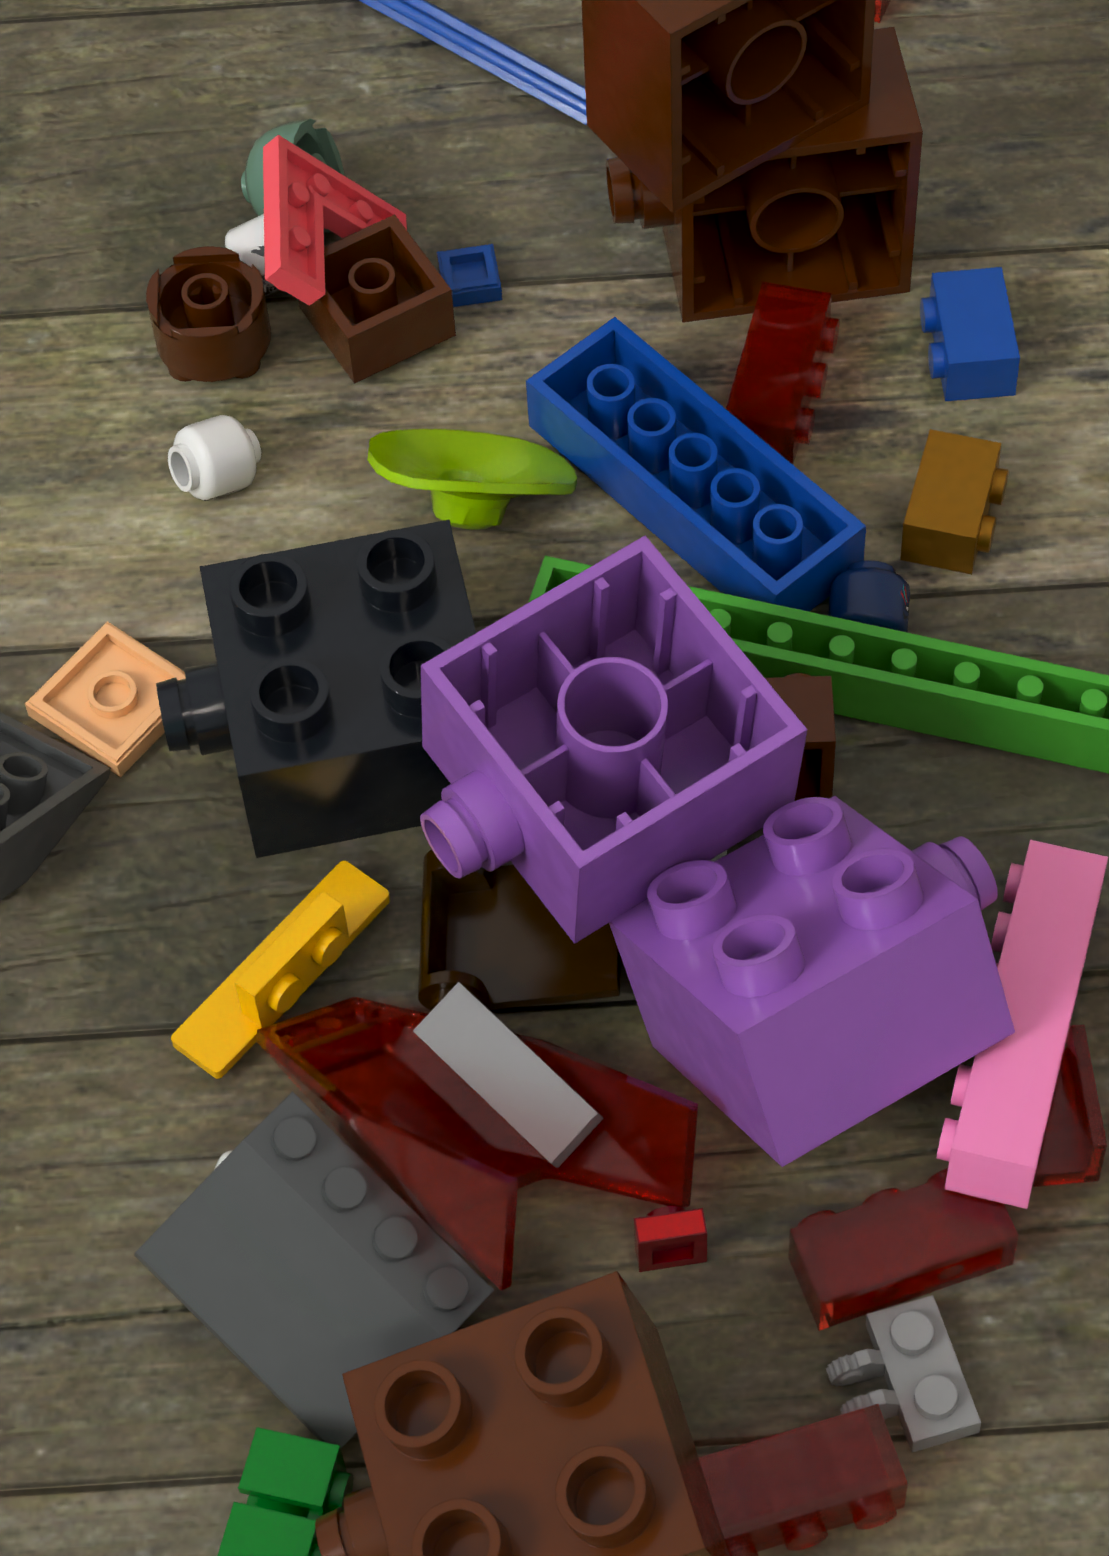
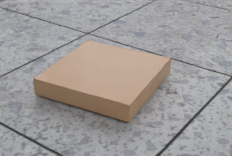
[25,621,186,778]

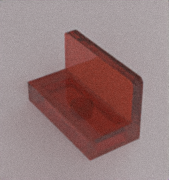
[1033,1024,1107,1187]

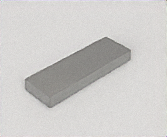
[413,982,604,1168]

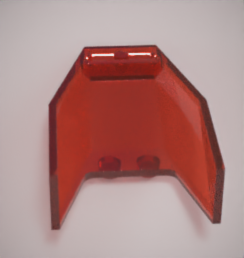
[257,997,698,1291]

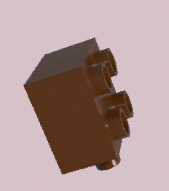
[581,0,875,213]
[606,27,923,323]
[315,1271,730,1556]

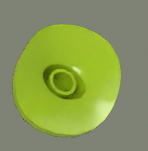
[367,429,577,530]

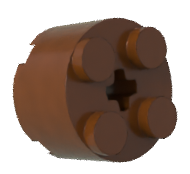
[146,246,271,382]

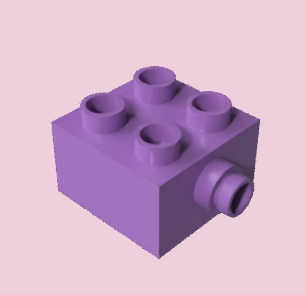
[420,536,808,944]
[609,796,1015,1167]

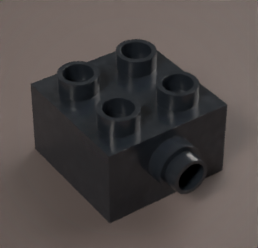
[156,520,476,858]

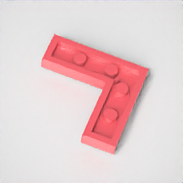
[263,135,407,306]

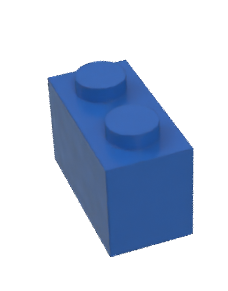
[920,267,1020,402]

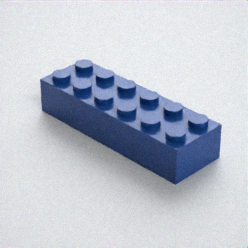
[526,317,866,612]

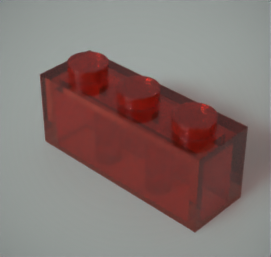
[726,282,840,464]
[788,1168,1018,1331]
[698,1404,908,1556]

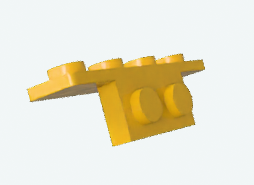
[171,861,390,1079]

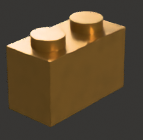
[900,429,1009,575]

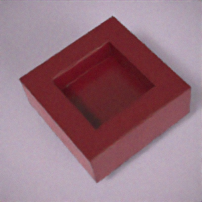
[634,1206,707,1272]

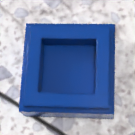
[437,244,502,307]

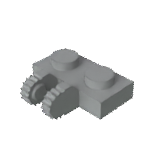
[826,1295,981,1452]

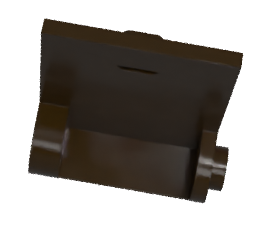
[418,850,620,1011]

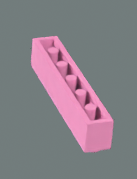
[936,840,1108,1209]

